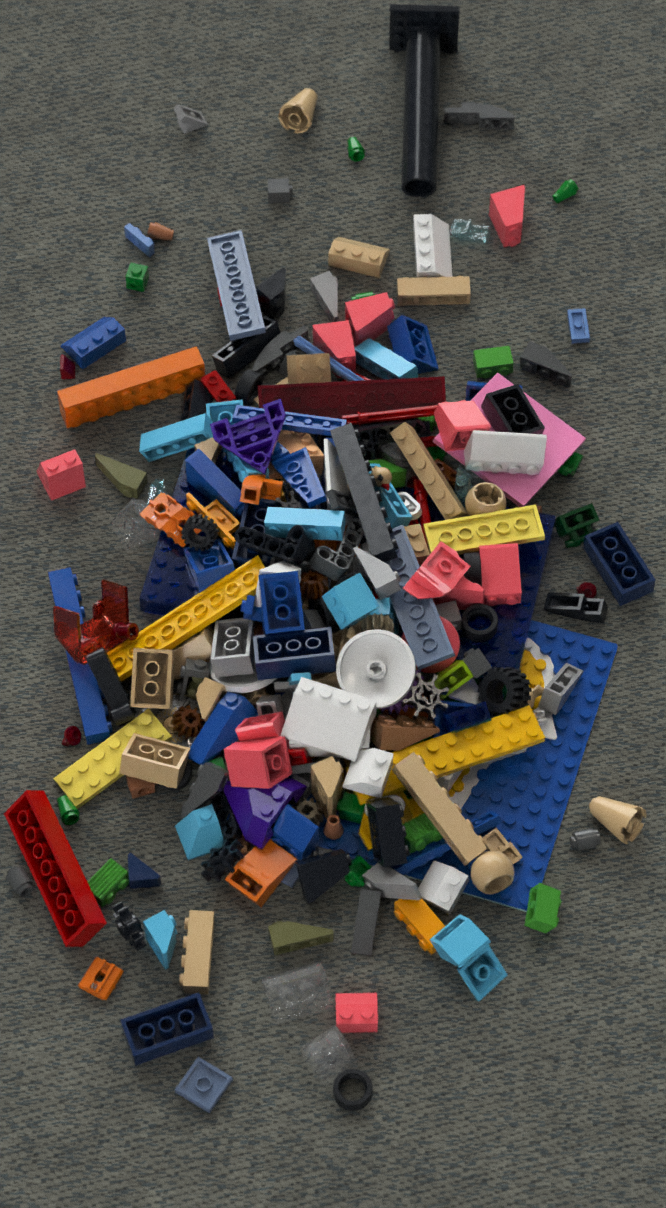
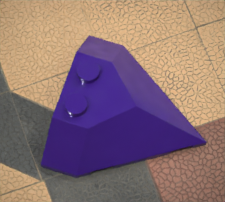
[210,399,286,475]
[223,777,307,850]

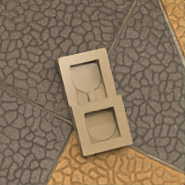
[482,827,523,865]

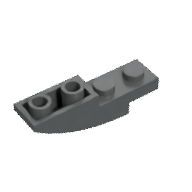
[444,102,515,130]
[252,326,308,378]

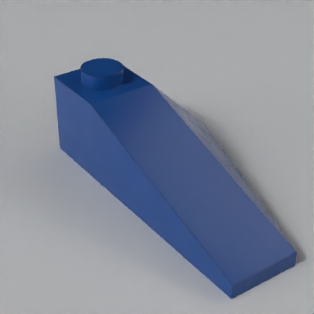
[188,692,258,765]

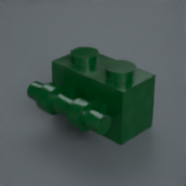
[553,503,599,548]

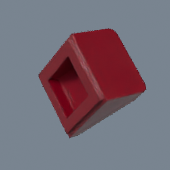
[60,354,75,379]

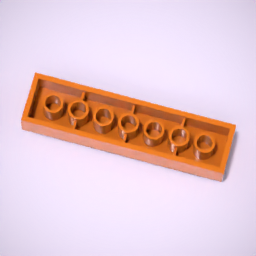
[57,346,205,428]

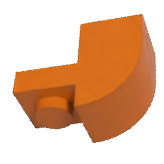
[240,474,283,505]

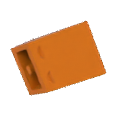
[225,840,298,908]

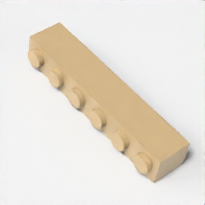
[390,422,469,520]
[392,752,487,866]

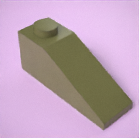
[95,453,148,499]
[268,921,334,955]

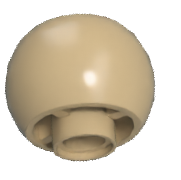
[465,482,507,516]
[470,851,515,894]

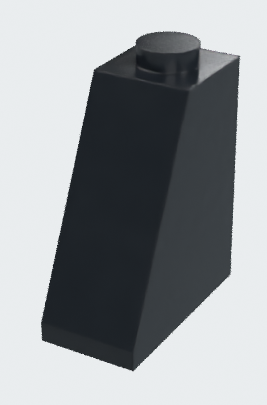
[295,849,351,904]

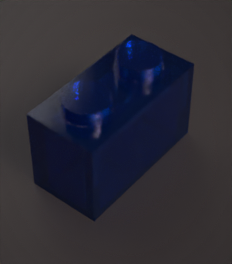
[442,701,492,733]

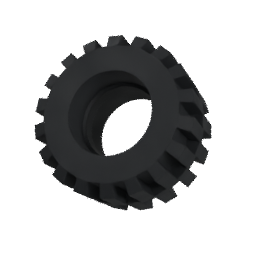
[478,667,532,716]

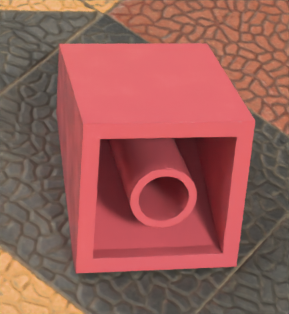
[489,185,525,248]
[345,292,395,347]
[313,320,356,379]
[434,400,491,451]
[37,449,86,501]
[479,543,522,606]
[235,711,289,749]
[223,736,293,789]

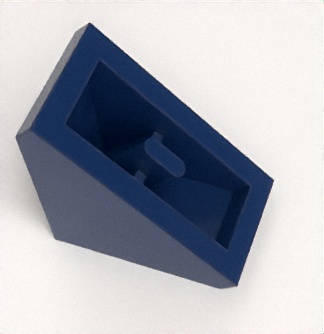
[128,852,161,889]

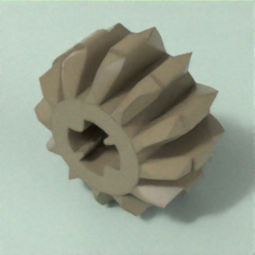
[361,613,394,633]
[292,797,324,827]

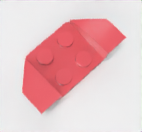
[402,541,471,599]

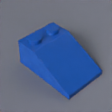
[183,538,235,592]
[258,571,305,635]

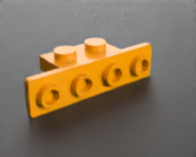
[186,493,240,550]

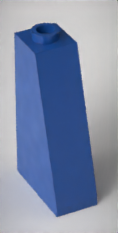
[185,449,245,519]

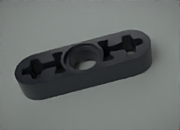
[211,792,242,842]

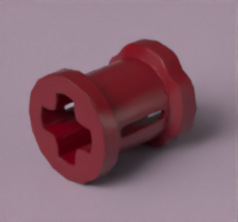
[113,622,139,640]

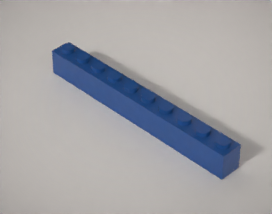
[48,567,113,745]

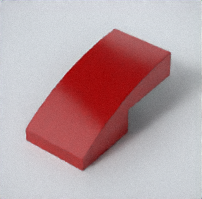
[288,748,313,766]

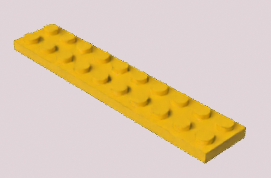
[107,555,266,682]
[346,705,545,805]

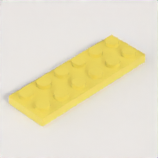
[423,504,545,555]
[53,708,173,809]

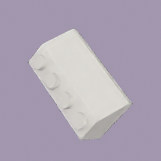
[413,214,452,278]
[464,430,547,475]

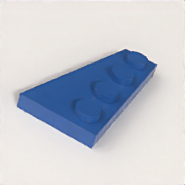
[271,447,327,508]

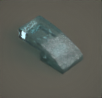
[450,219,490,244]

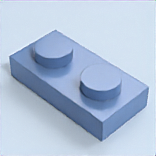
[124,223,155,257]
[567,309,590,344]

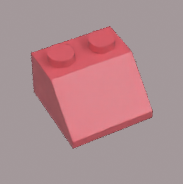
[336,993,378,1033]

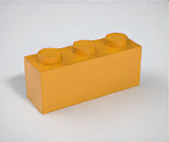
[394,899,445,955]

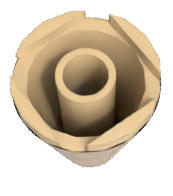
[278,88,317,134]
[589,796,646,844]

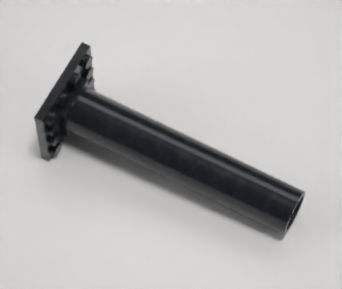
[389,4,460,197]

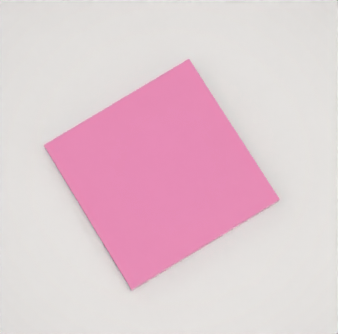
[433,373,586,507]

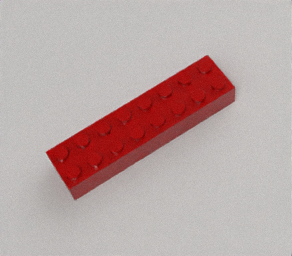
[4,790,107,947]

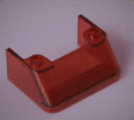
[53,580,129,665]

